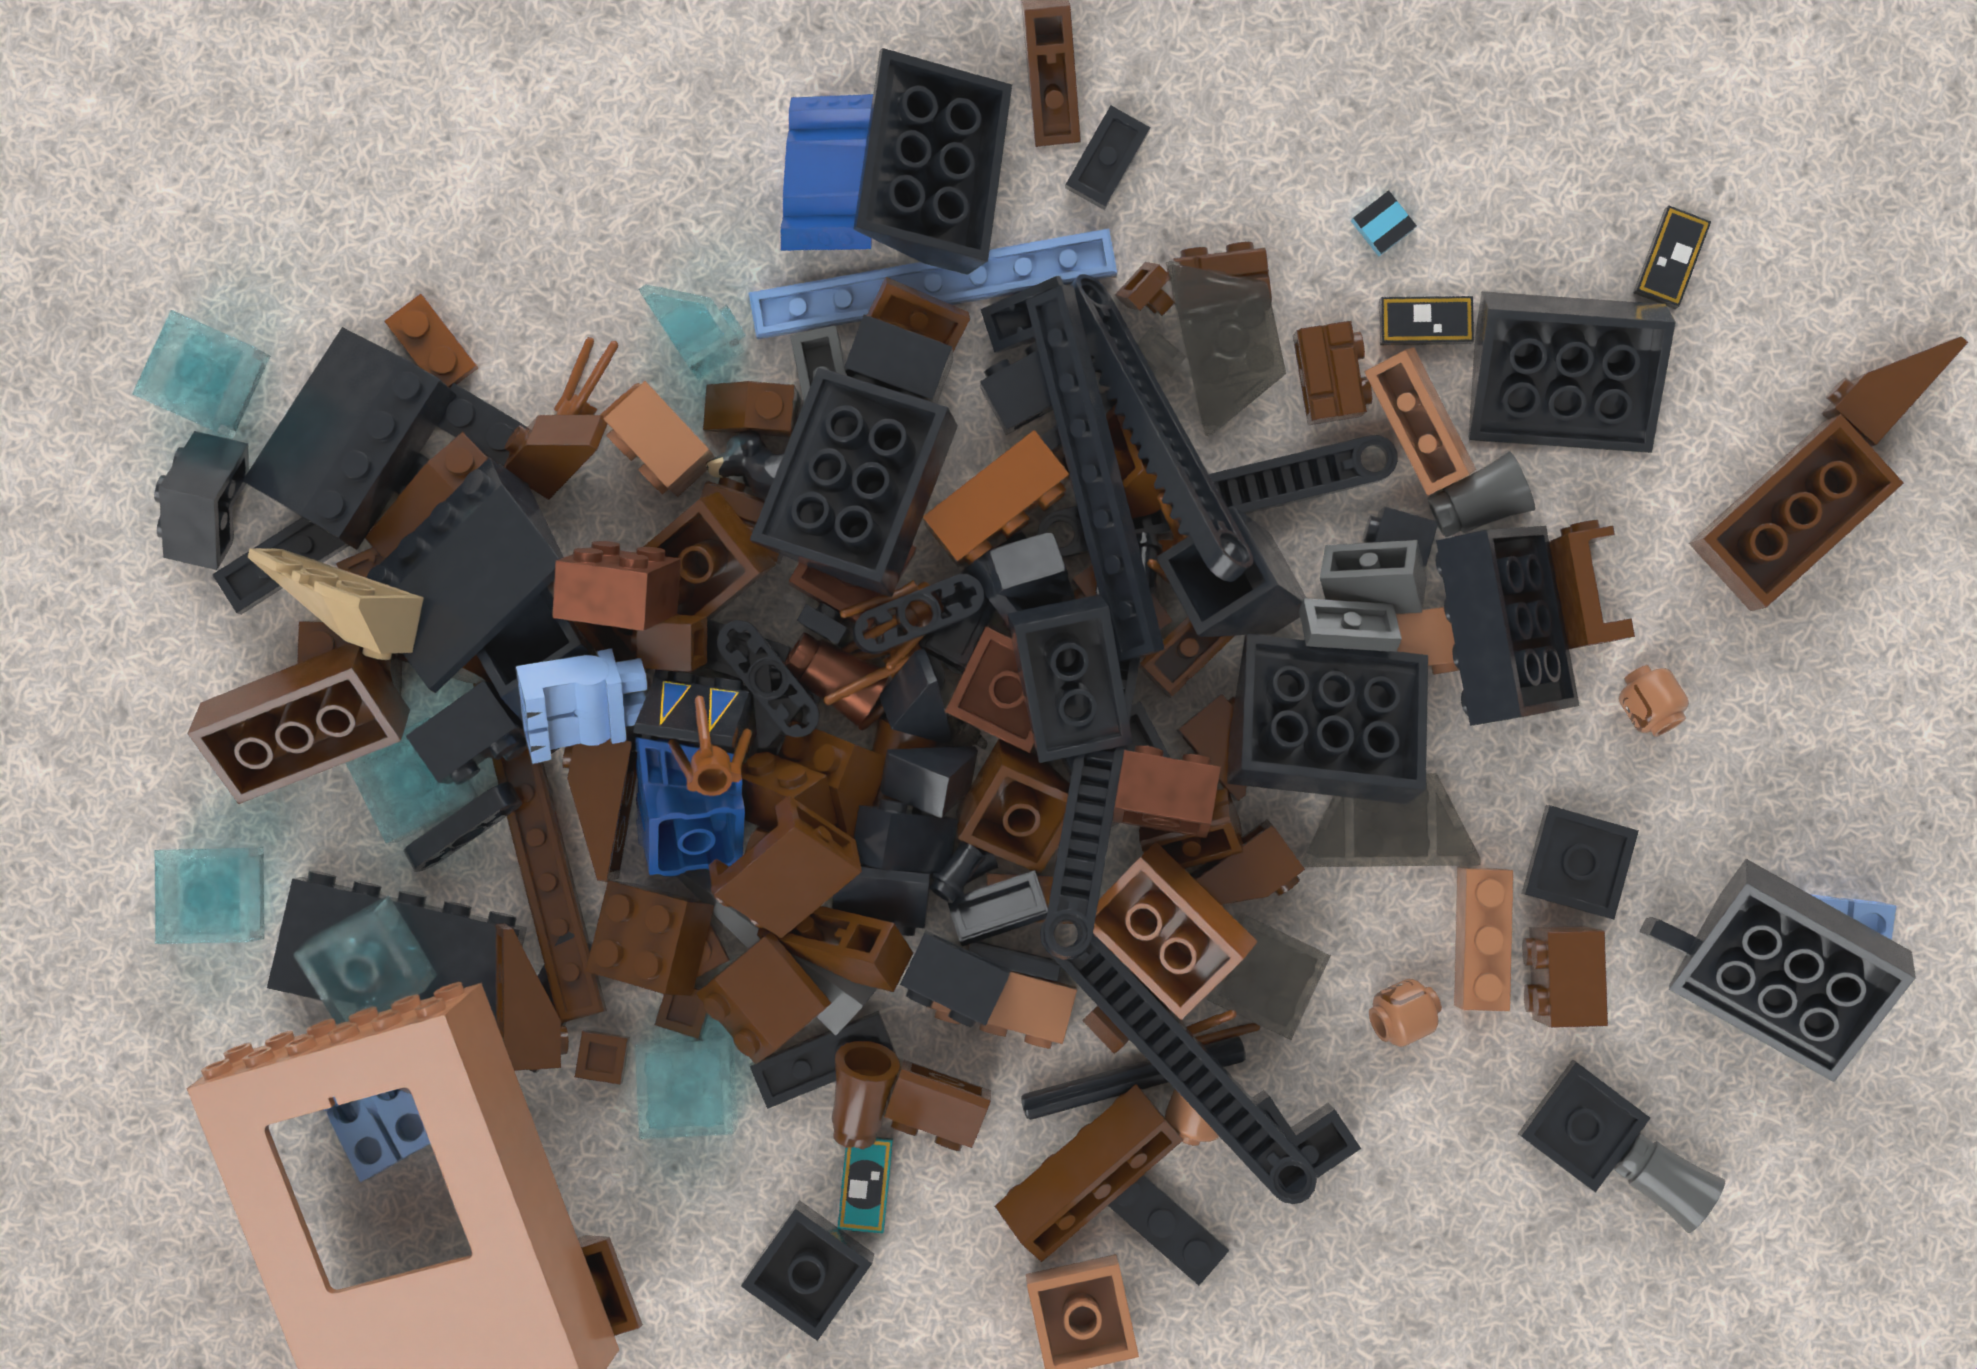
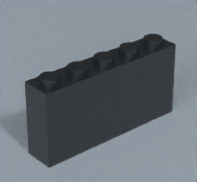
[267,871,527,1021]

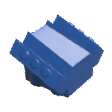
[780,94,873,251]
[635,737,745,876]

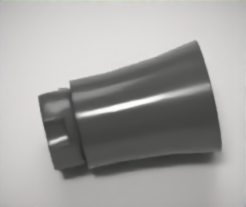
[1427,451,1536,538]
[1614,1133,1725,1233]

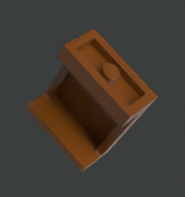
[1549,519,1635,649]
[709,795,862,938]

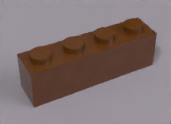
[994,1085,1183,1262]

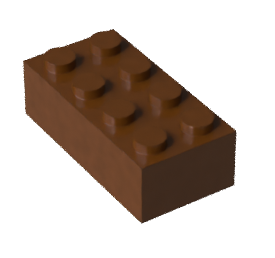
[1689,414,1904,611]
[573,491,776,673]
[187,643,410,804]

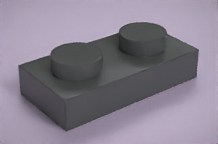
[1299,598,1402,652]

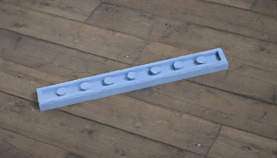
[749,228,1117,340]

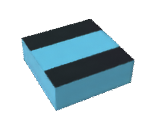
[1351,190,1417,257]

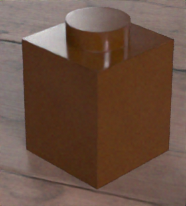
[631,615,707,672]

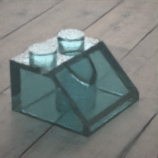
[638,284,746,381]

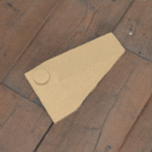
[248,548,424,660]

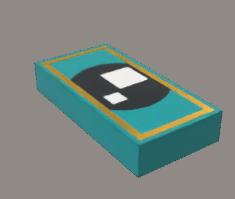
[837,1137,893,1233]

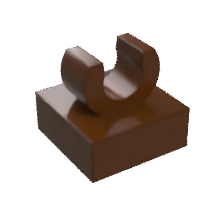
[1115,262,1175,316]

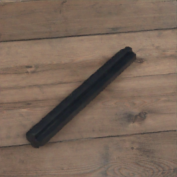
[1021,1036,1246,1120]

